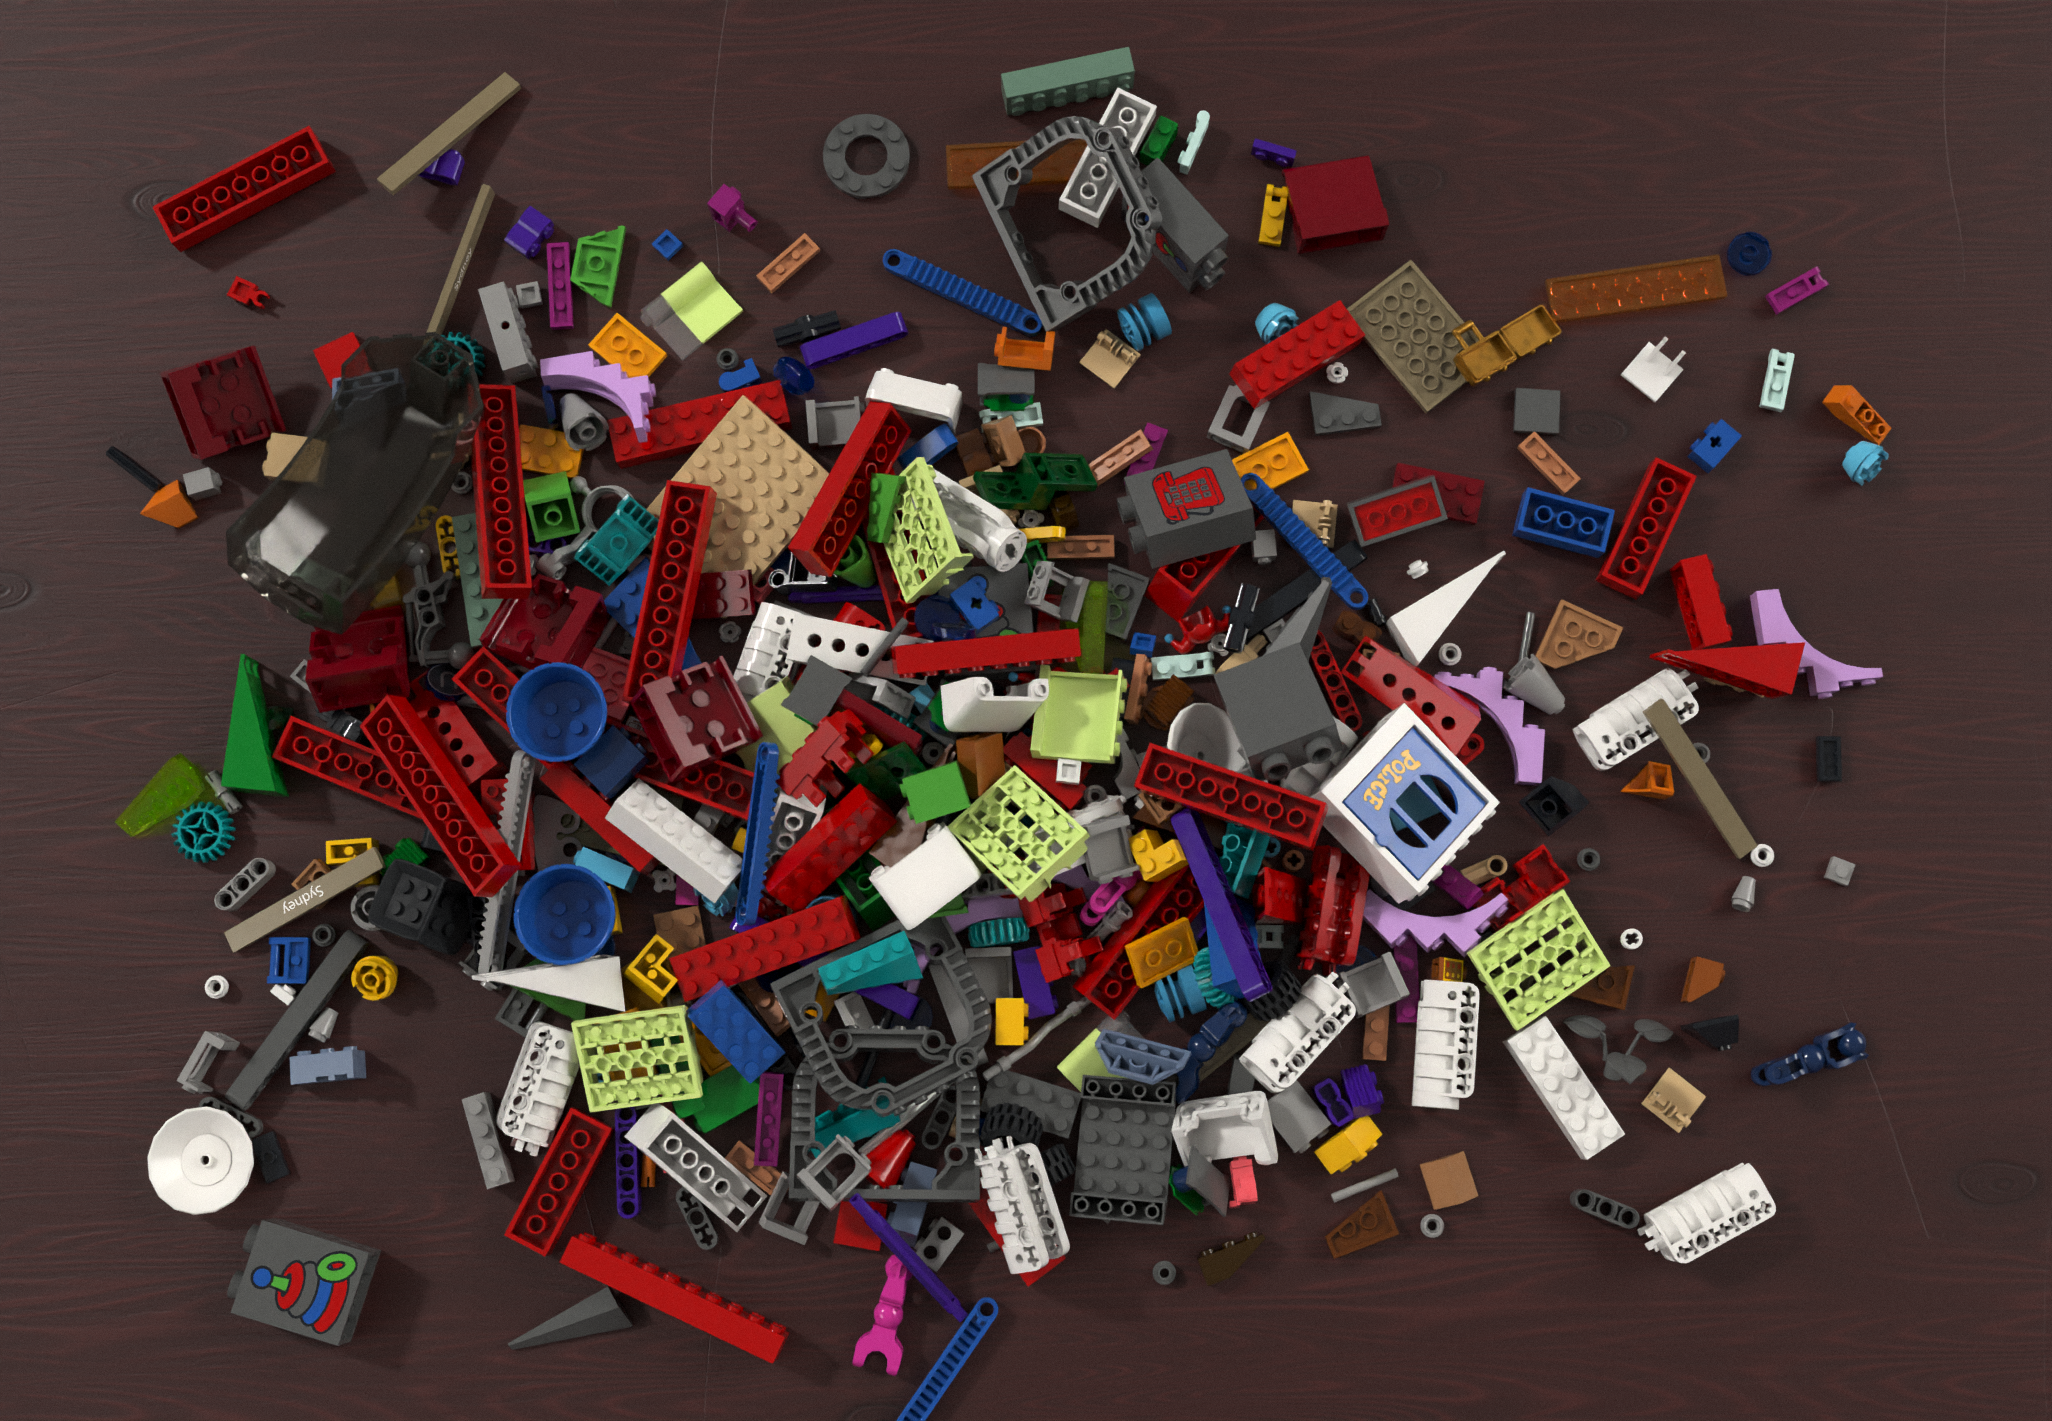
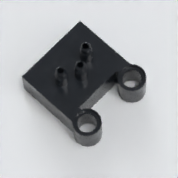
[768,547,839,596]

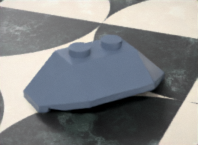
[1095,1029,1191,1085]

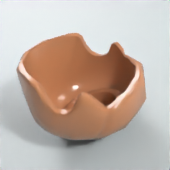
[1018,427,1046,453]

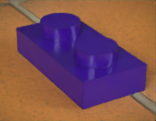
[1251,138,1297,167]

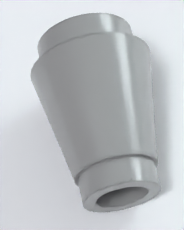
[1731,876,1756,912]
[308,1007,339,1043]

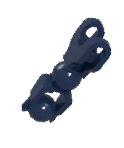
[1176,1000,1247,1104]
[1751,1023,1869,1086]

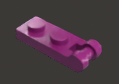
[1765,266,1829,315]
[1430,864,1484,910]

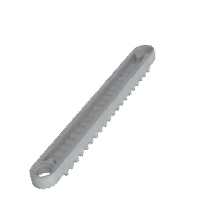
[477,750,535,982]

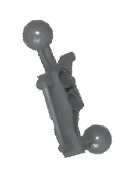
[403,541,476,670]

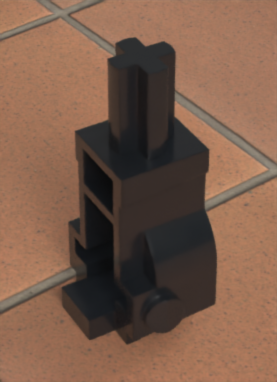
[315,708,370,747]

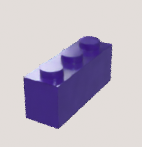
[1013,946,1059,1020]

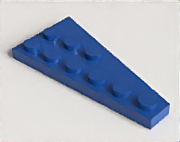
[604,556,702,671]

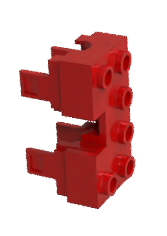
[775,709,874,807]
[1003,732,1092,815]
[481,779,536,871]
[1472,844,1571,934]
[1017,883,1104,983]

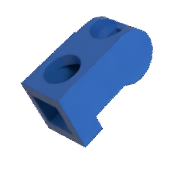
[719,358,762,393]

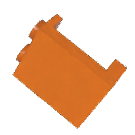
[994,327,1055,371]

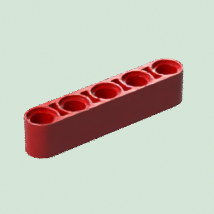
[1309,630,1362,733]

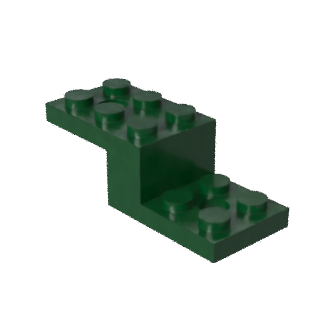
[973,453,1098,510]
[827,741,927,804]

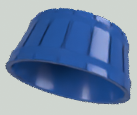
[506,662,607,762]
[514,864,616,965]

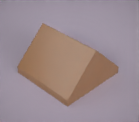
[981,415,1025,466]
[1419,1151,1478,1210]

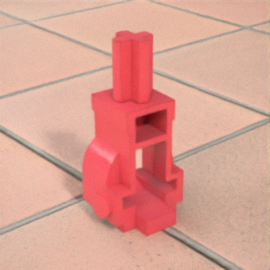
[1228,1156,1258,1208]

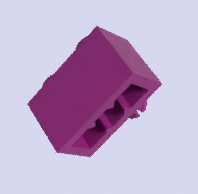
[707,184,758,232]

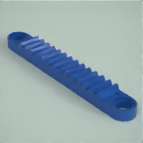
[883,249,1042,337]
[1240,473,1368,610]
[736,742,780,926]
[896,1297,998,1421]

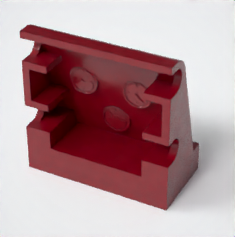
[1282,155,1389,254]
[160,345,287,460]
[479,574,610,670]
[305,605,410,713]
[630,656,763,783]
[831,689,923,772]

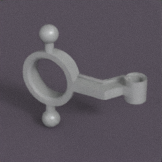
[536,476,649,580]

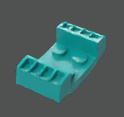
[574,494,659,586]

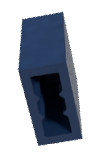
[574,725,650,800]

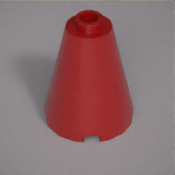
[854,1129,916,1189]

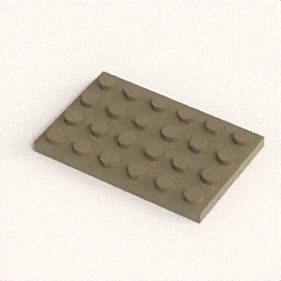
[1347,260,1479,414]

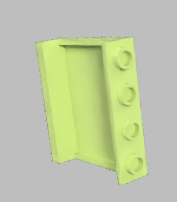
[1030,665,1127,764]
[735,675,819,792]

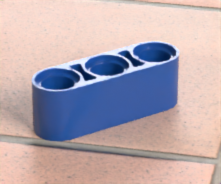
[897,424,959,471]

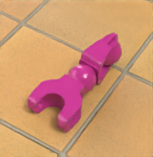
[1080,826,1164,926]
[853,1255,913,1376]

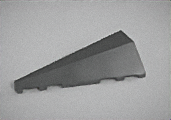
[1263,577,1332,662]
[507,1286,634,1350]

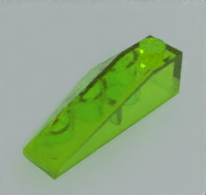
[1062,581,1108,674]
[115,753,206,837]

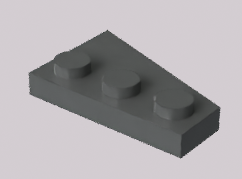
[1309,391,1382,436]
[1105,563,1150,641]

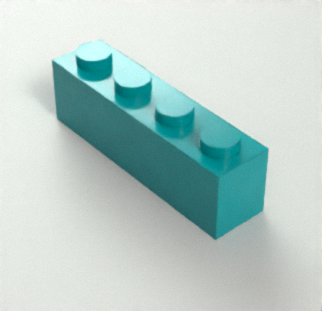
[1220,821,1271,899]
[818,931,923,995]
[811,1076,901,1158]

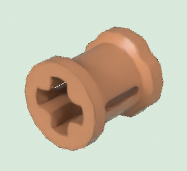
[1282,850,1305,873]

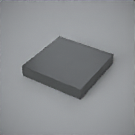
[1513,388,1560,435]

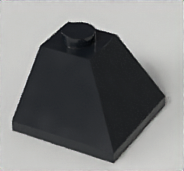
[1519,776,1589,837]
[1680,1014,1739,1051]

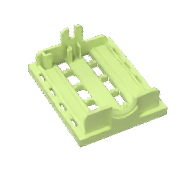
[884,457,974,603]
[947,765,1090,902]
[1467,888,1611,1031]
[571,1005,703,1112]

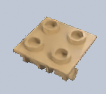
[1079,329,1141,388]
[1292,500,1338,548]
[1641,1068,1706,1133]

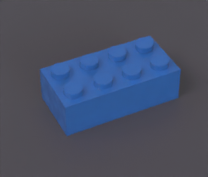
[1512,487,1615,558]
[1204,896,1260,999]
[686,980,786,1084]

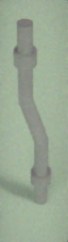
[982,996,1092,1081]

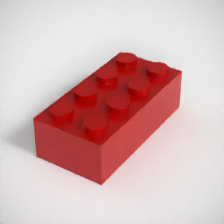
[1669,554,1733,650]

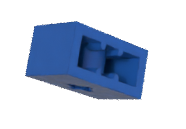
[1687,419,1742,473]
[950,579,1000,635]

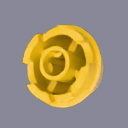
[351,956,398,1001]

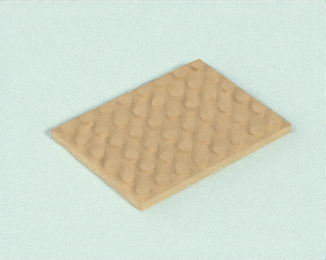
[647,395,829,618]

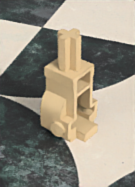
[1216,634,1268,674]

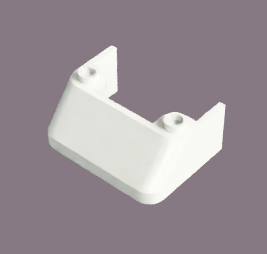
[865,368,963,434]

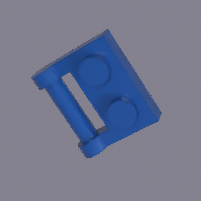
[267,937,311,984]

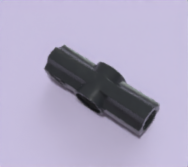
[773,310,841,348]
[1223,584,1260,654]

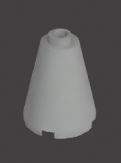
[559,393,609,451]
[1502,654,1565,715]

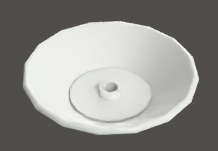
[1167,703,1245,772]
[147,1106,254,1215]

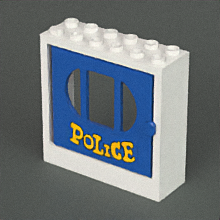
[1309,703,1500,904]

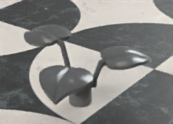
[1562,1015,1673,1084]

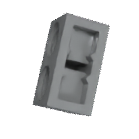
[914,1216,965,1272]

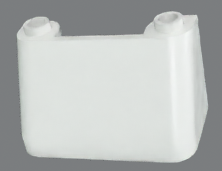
[941,677,1049,732]
[869,822,982,930]
[1171,1091,1278,1167]

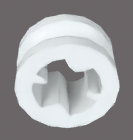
[1620,929,1643,950]

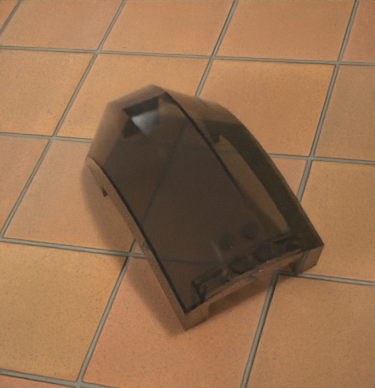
[226,332,484,635]

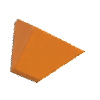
[140,480,198,528]
[1620,761,1674,800]

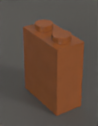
[956,732,1005,799]

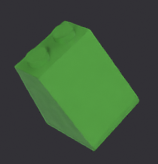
[523,471,580,542]
[899,761,971,824]

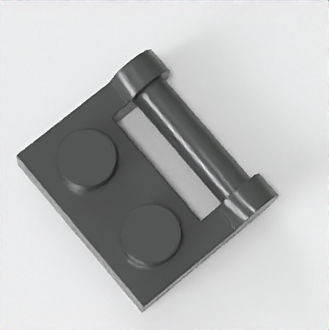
[495,988,549,1040]

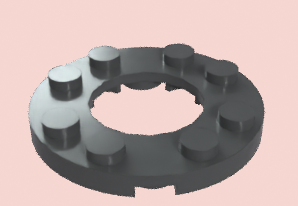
[823,114,910,199]

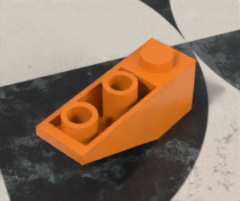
[1822,385,1891,445]

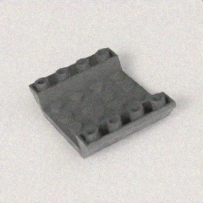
[1069,1075,1176,1225]

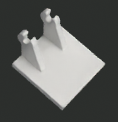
[1621,336,1686,402]

